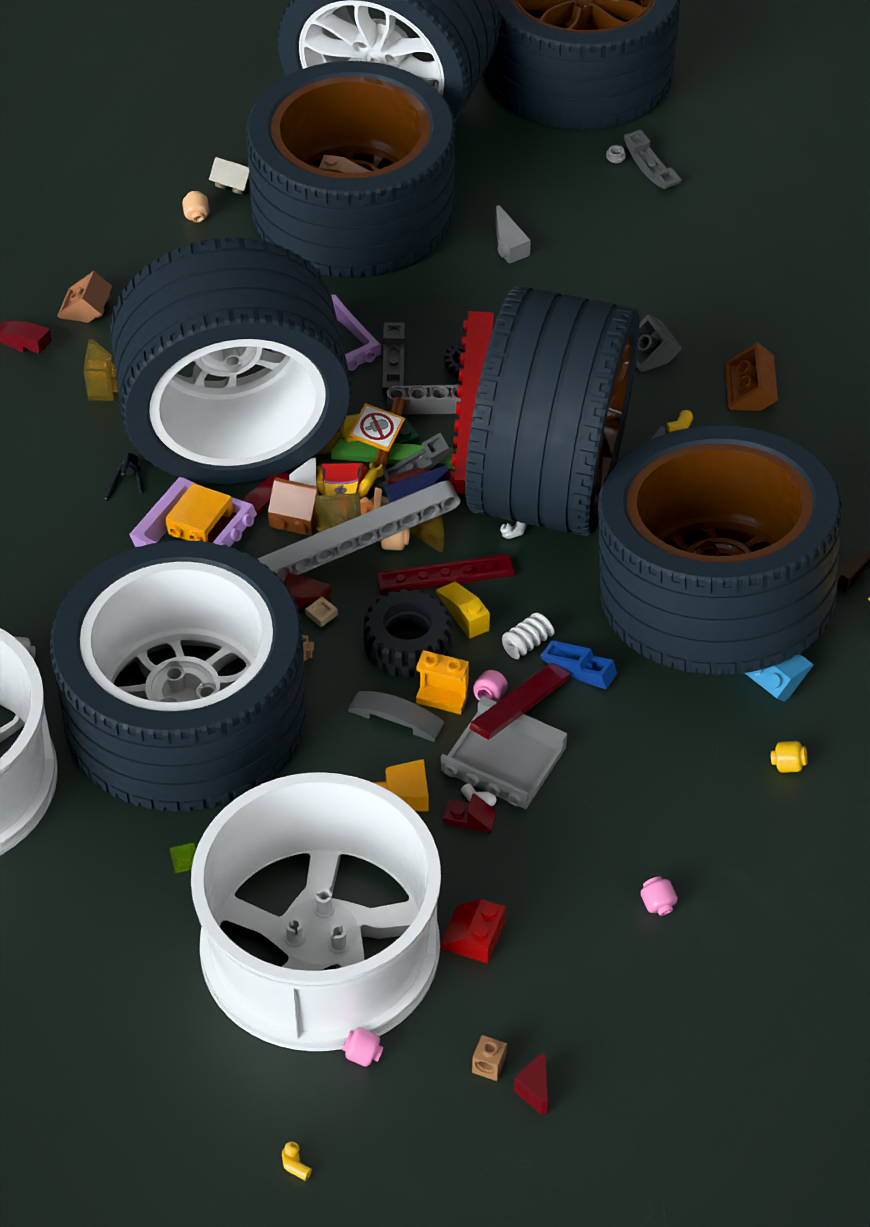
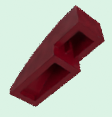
[0,321,52,354]

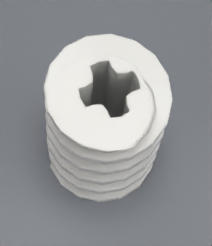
[502,613,554,659]

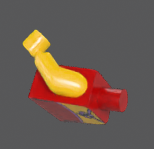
[316,462,384,515]

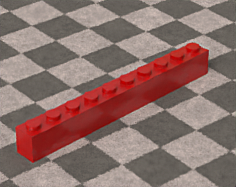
[450,311,494,494]

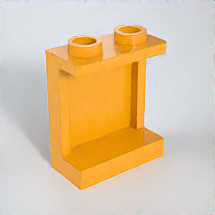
[165,483,233,542]
[416,650,469,715]

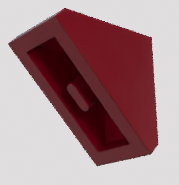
[514,1054,548,1115]

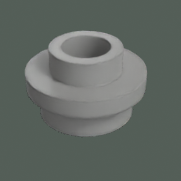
[606,145,626,163]

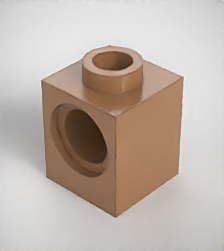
[472,1035,507,1081]

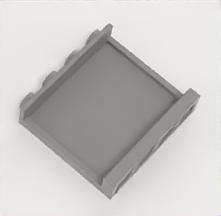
[441,696,567,809]

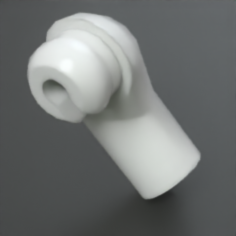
[500,521,528,539]
[461,784,496,806]

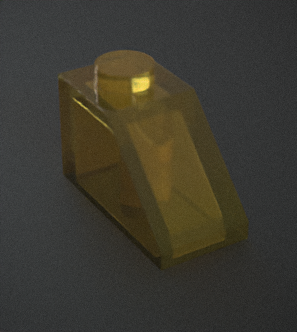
[409,515,444,553]

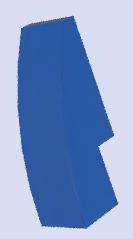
[540,640,617,689]

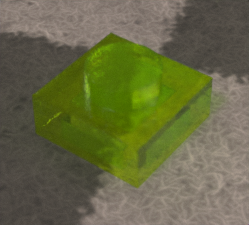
[170,843,196,873]

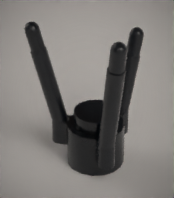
[104,453,143,500]

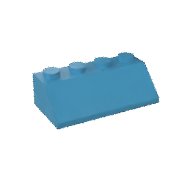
[745,654,814,702]

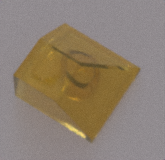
[314,493,361,532]

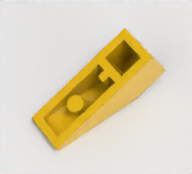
[436,582,490,639]

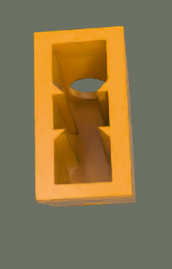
[372,759,429,811]

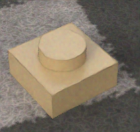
[305,597,338,627]

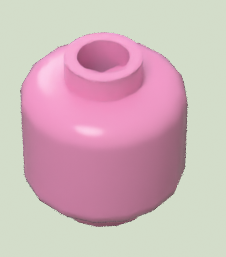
[473,670,508,702]
[641,876,677,916]
[342,1027,383,1067]

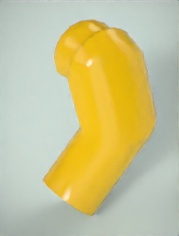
[666,410,693,433]
[282,1142,312,1181]

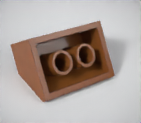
[725,342,778,411]

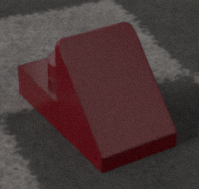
[443,793,496,833]

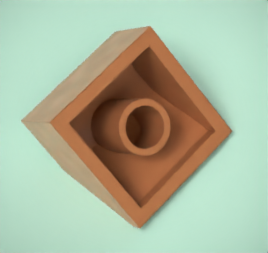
[57,271,112,323]

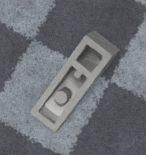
[496,205,531,264]

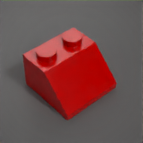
[440,899,506,964]

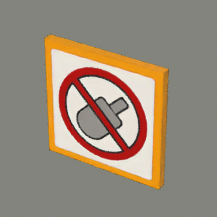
[348,403,405,452]

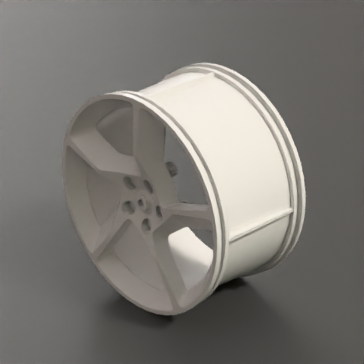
[191,773,441,1051]

